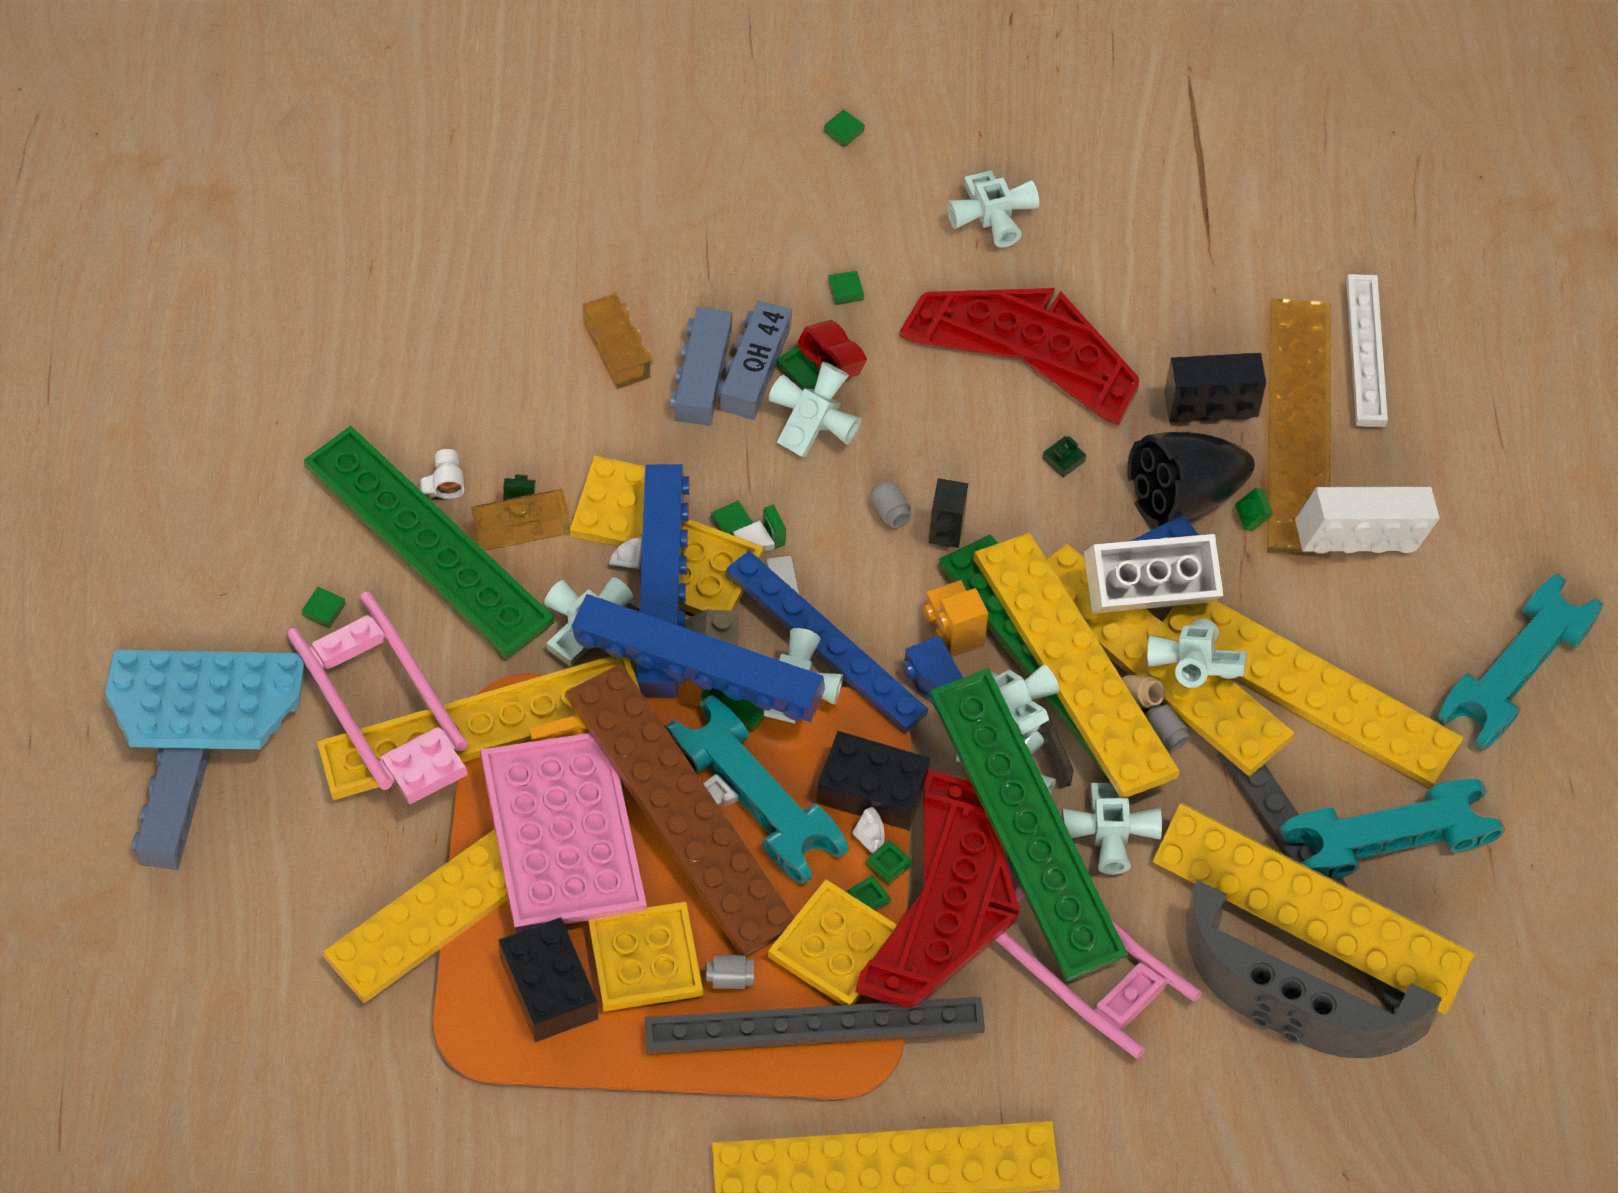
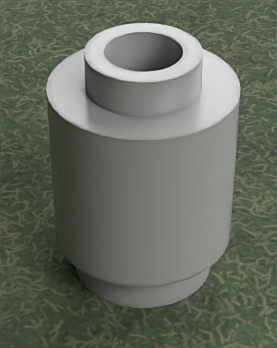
[870,482,912,528]
[1145,704,1190,752]
[706,955,754,989]

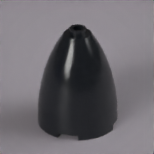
[1127,432,1255,527]

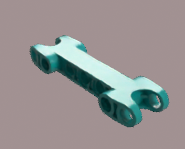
[1437,573,1604,750]
[665,695,849,884]
[1280,779,1505,880]

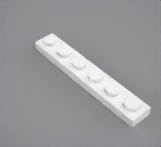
[1346,274,1388,427]

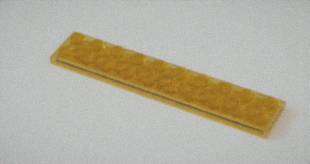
[1267,298,1331,557]

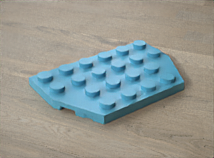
[105,650,306,749]

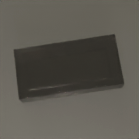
[1037,717,1074,789]

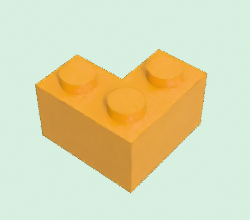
[922,580,988,657]

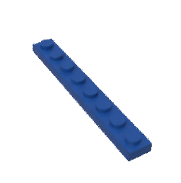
[726,550,928,734]

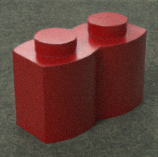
[797,320,867,378]

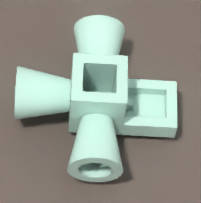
[947,170,1039,247]
[769,362,862,457]
[544,577,634,667]
[1148,619,1247,688]
[764,628,843,723]
[991,664,1059,735]
[1061,783,1162,875]

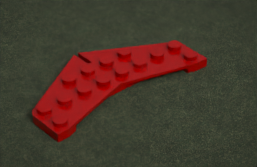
[900,288,1139,426]
[855,769,1020,1008]

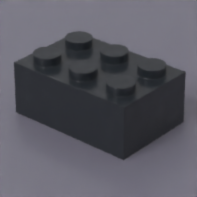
[1164,353,1266,423]
[817,731,931,831]
[498,917,598,1042]

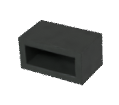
[929,478,969,548]

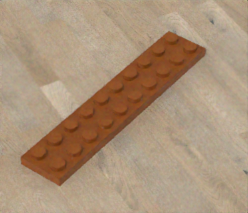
[565,663,795,956]

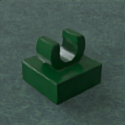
[1042,436,1086,478]
[503,474,536,512]

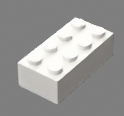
[1295,487,1440,554]
[1084,534,1224,613]

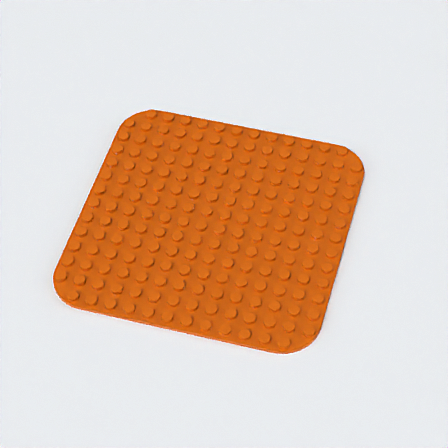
[433,673,911,1099]

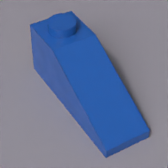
[902,636,963,699]

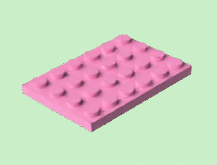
[480,733,647,932]

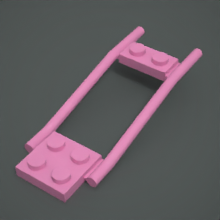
[287,592,468,804]
[996,851,1202,1059]

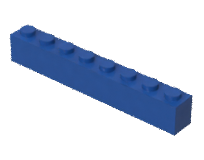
[637,464,690,698]
[571,594,825,722]

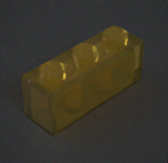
[582,293,653,389]
[471,489,570,551]

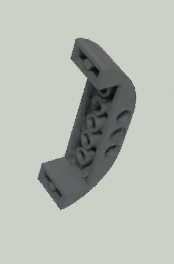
[1186,880,1442,1059]

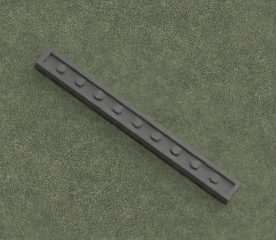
[1217,751,1406,1013]
[645,997,985,1054]

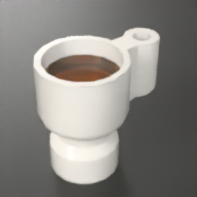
[419,449,465,500]

